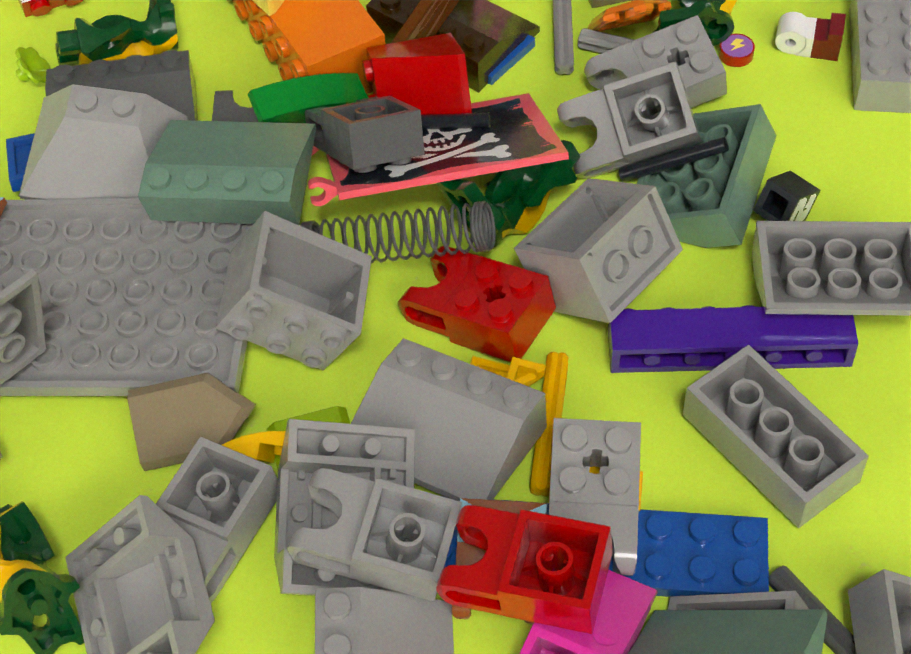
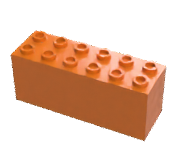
[227,0,385,94]

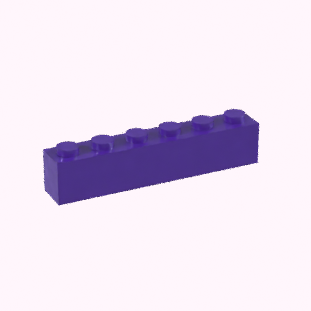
[608,305,859,373]

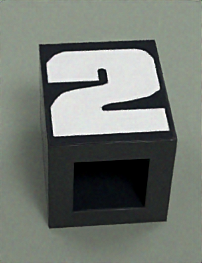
[753,170,821,221]

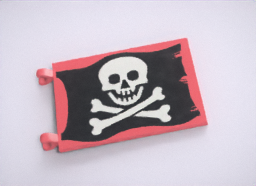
[308,93,569,206]

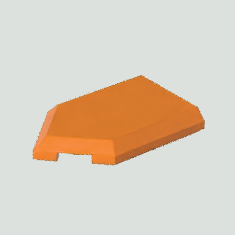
[588,0,672,31]

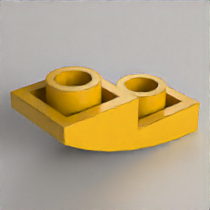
[222,431,286,463]

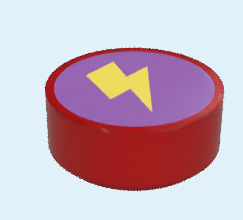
[718,33,755,67]

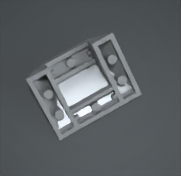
[19,84,189,200]
[274,419,415,596]
[65,495,215,654]

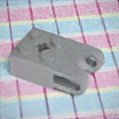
[584,15,727,120]
[557,62,702,179]
[549,418,641,576]
[156,437,278,603]
[287,468,462,602]

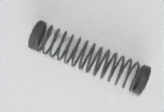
[300,201,495,264]

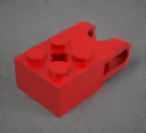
[398,246,556,362]
[436,505,613,634]

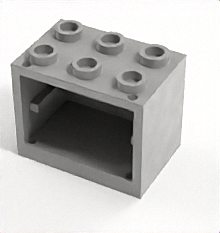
[514,178,683,323]
[215,211,372,370]

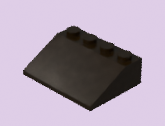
[366,0,540,93]

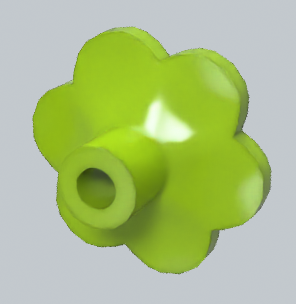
[15,47,50,84]

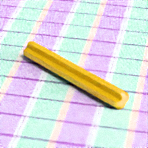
[530,351,569,497]

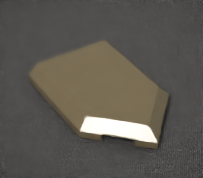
[127,373,256,471]

